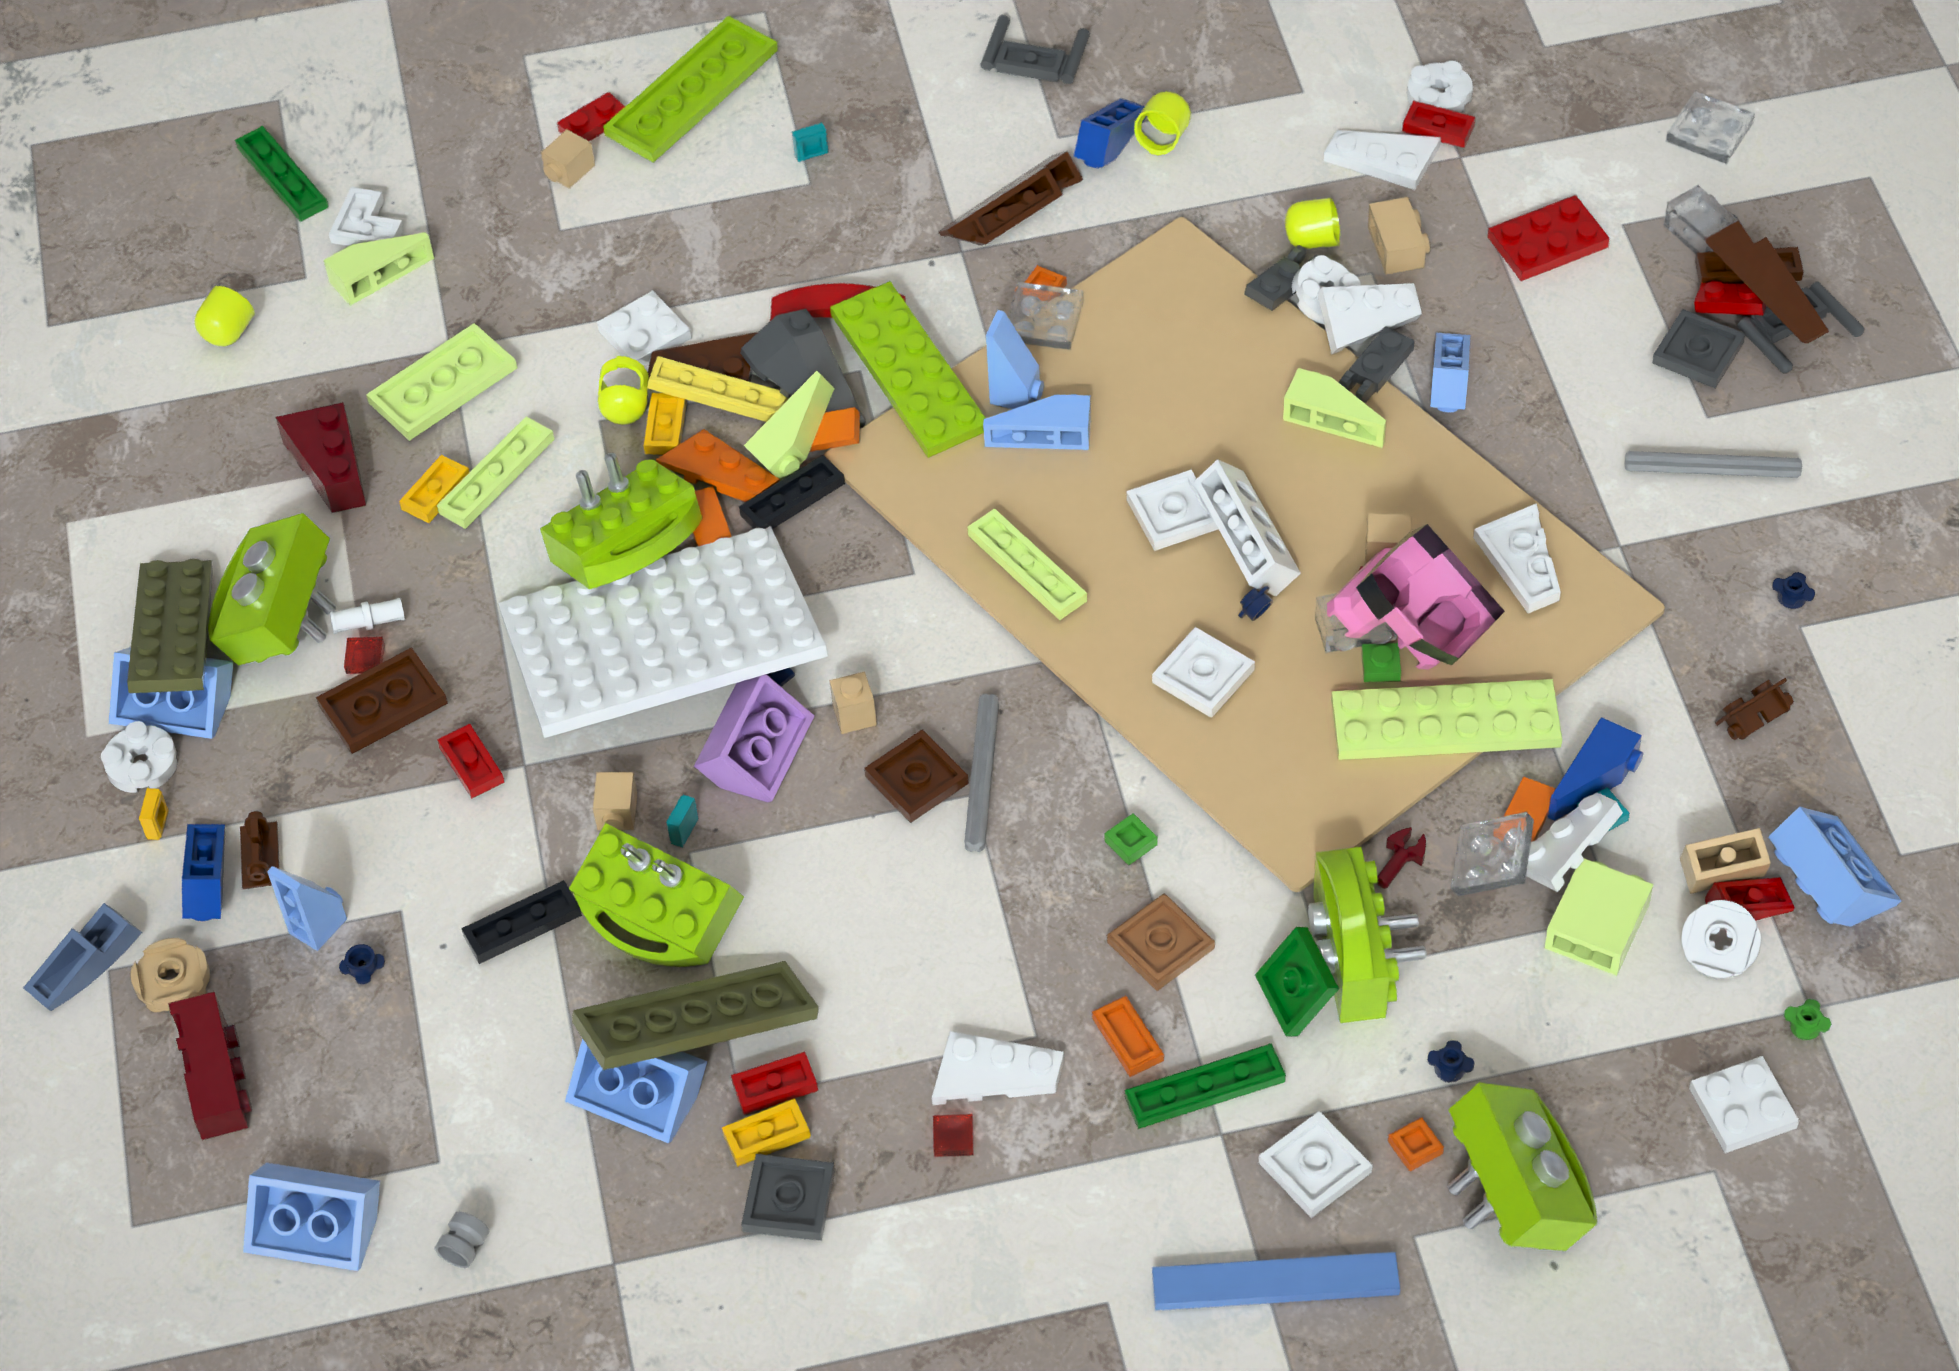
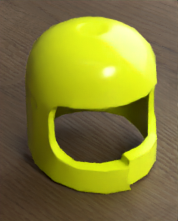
[1134,91,1191,155]
[1285,198,1340,249]
[194,286,255,347]
[598,356,649,424]

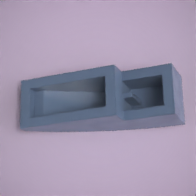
[23,903,142,1011]

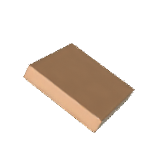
[1107,893,1215,991]

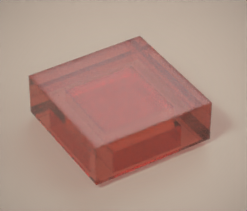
[344,637,385,674]
[933,1114,974,1157]

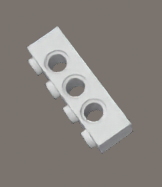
[1193,459,1301,596]

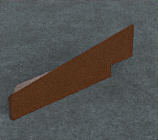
[938,151,1083,246]
[1705,220,1829,344]

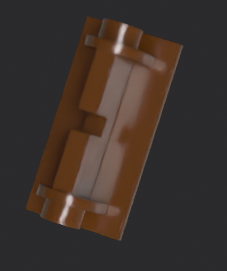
[1715,678,1794,740]
[240,811,279,890]

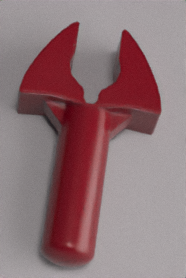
[1376,827,1426,889]

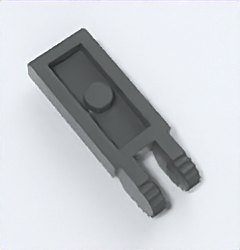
[1244,245,1318,311]
[1339,326,1415,403]

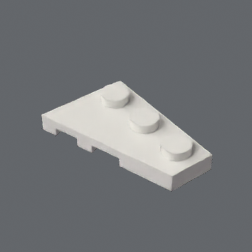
[1324,130,1441,190]
[1317,283,1422,354]
[1473,503,1561,614]
[1511,792,1623,892]
[932,1031,1064,1105]

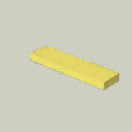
[647,356,788,422]

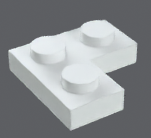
[329,187,404,246]

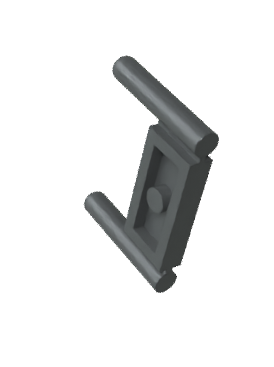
[980,15,1090,84]
[1737,281,1864,374]

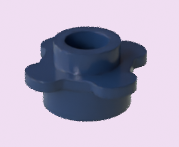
[1772,572,1815,609]
[1238,586,1273,621]
[339,944,385,984]
[1427,1040,1474,1083]

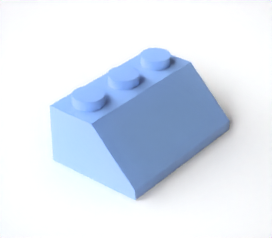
[109,647,233,739]
[1768,807,1902,927]
[565,1038,707,1143]
[243,1162,380,1271]

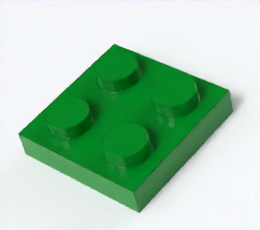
[1255,927,1339,1037]

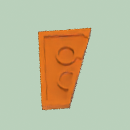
[656,429,780,502]

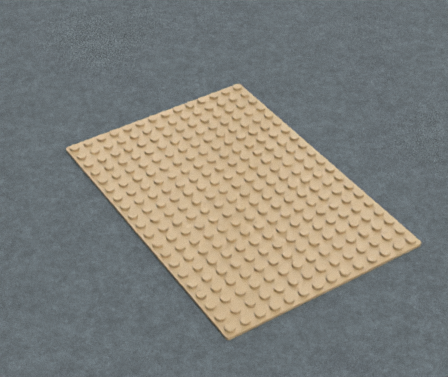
[824,217,1665,892]

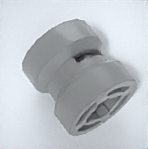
[435,1212,489,1268]

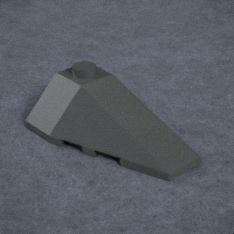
[741,309,865,428]

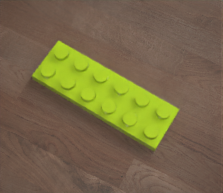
[603,15,778,163]
[830,281,986,458]

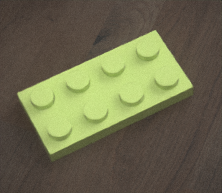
[366,323,517,441]

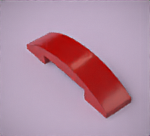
[770,283,906,321]

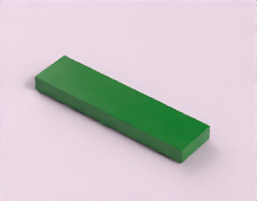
[235,126,329,222]
[1124,1043,1286,1129]

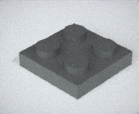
[1652,309,1746,389]
[741,1154,835,1241]

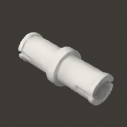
[329,598,405,634]

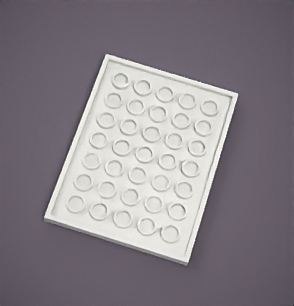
[498,526,828,738]

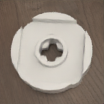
[1407,60,1473,113]
[1292,255,1360,324]
[101,721,178,793]
[1682,900,1761,979]

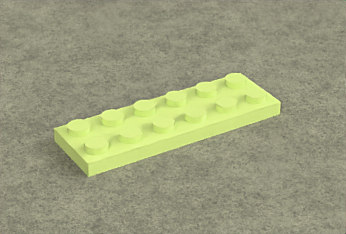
[1331,679,1562,760]

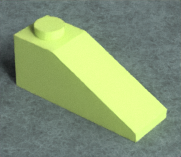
[323,232,434,306]
[1283,368,1386,448]
[744,371,834,481]

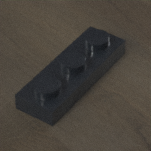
[739,455,845,529]
[461,880,582,964]

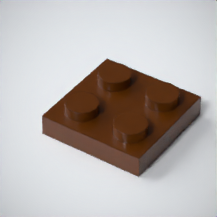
[864,729,969,823]

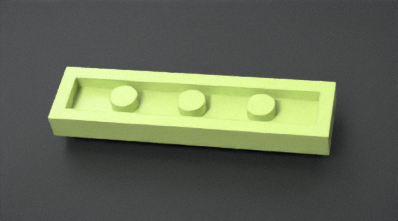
[437,416,554,529]
[967,508,1087,620]

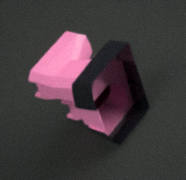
[1327,524,1505,670]

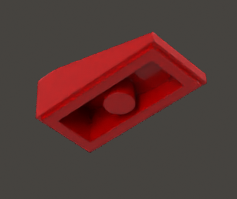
[1705,877,1795,921]

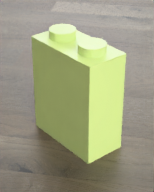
[1545,859,1653,976]

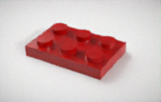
[1488,195,1610,281]

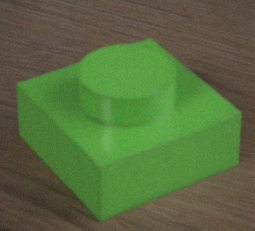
[1361,643,1401,682]
[1104,813,1157,865]

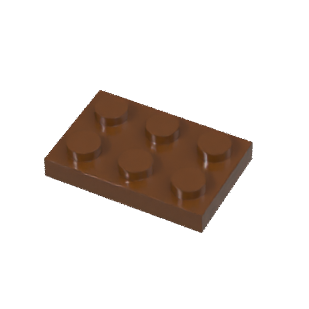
[316,647,448,754]

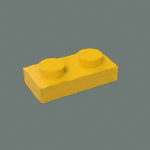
[643,393,687,455]
[399,455,470,523]
[722,1099,811,1167]

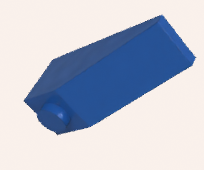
[1073,98,1147,168]
[1548,717,1644,821]
[182,824,225,921]

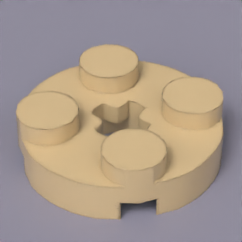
[131,938,210,1012]

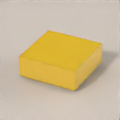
[139,788,168,840]

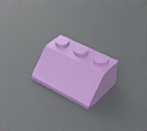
[694,674,814,802]

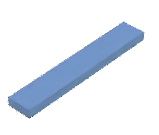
[1152,1252,1400,1310]

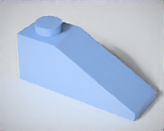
[986,310,1044,409]
[1430,332,1470,412]
[983,394,1091,450]
[267,866,347,951]

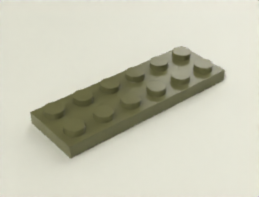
[127,559,213,693]
[572,961,819,1070]

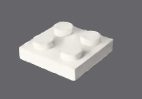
[597,291,692,366]
[1126,469,1218,551]
[1152,627,1255,718]
[1689,1056,1799,1153]
[1259,1111,1372,1218]

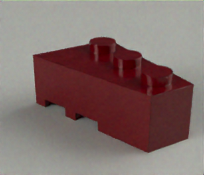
[275,402,366,513]
[168,992,252,1140]

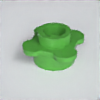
[1784,999,1831,1040]

